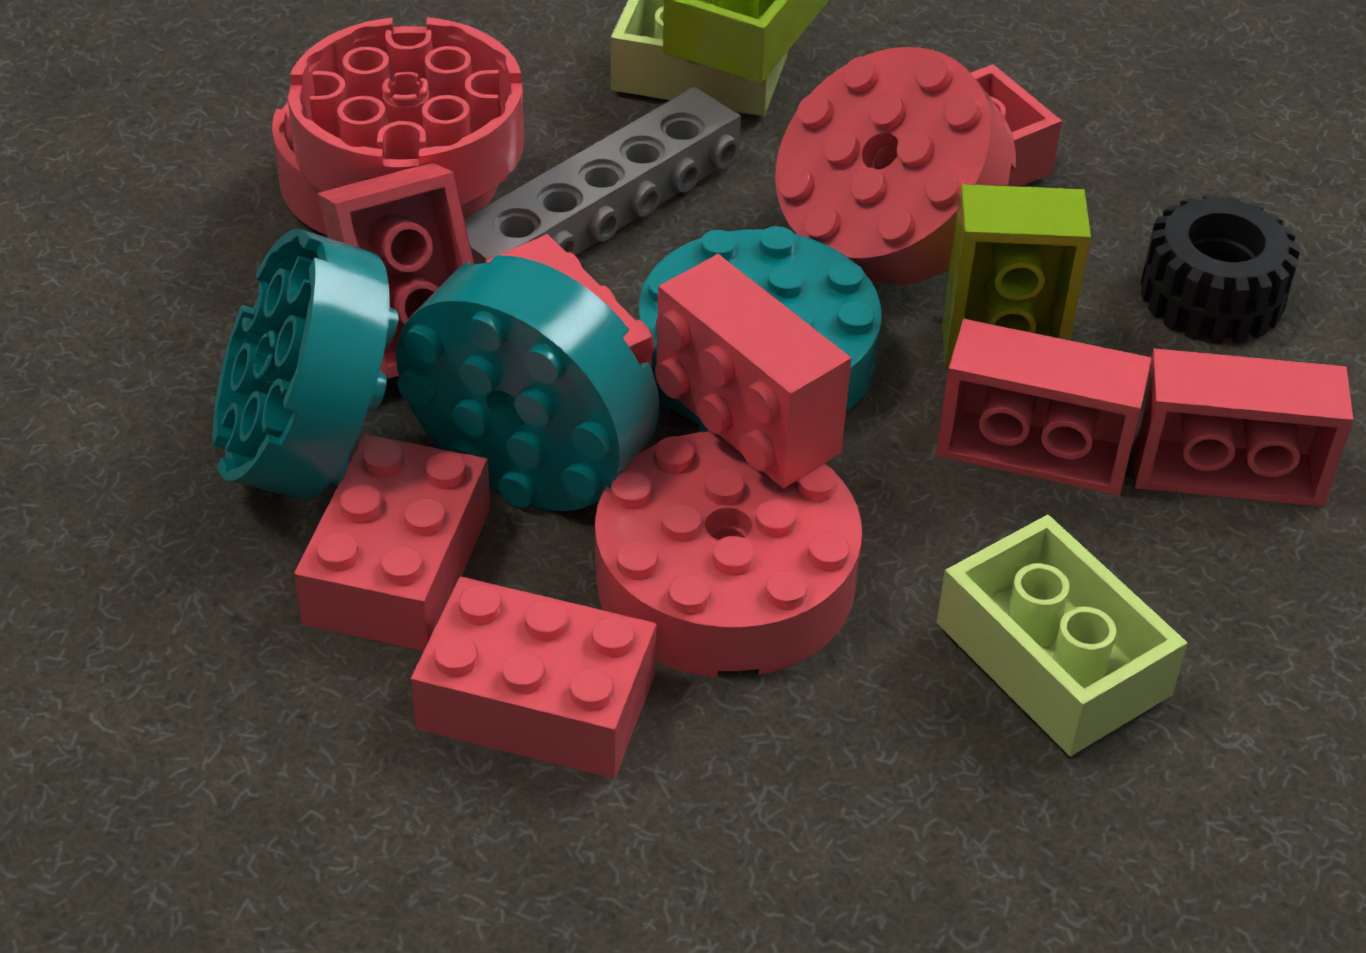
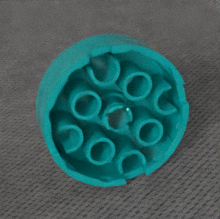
[639,226,881,432]
[212,229,398,500]
[396,255,659,511]

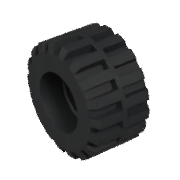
[1140,196,1300,344]

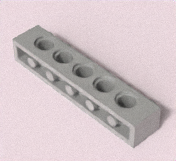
[464,86,741,264]

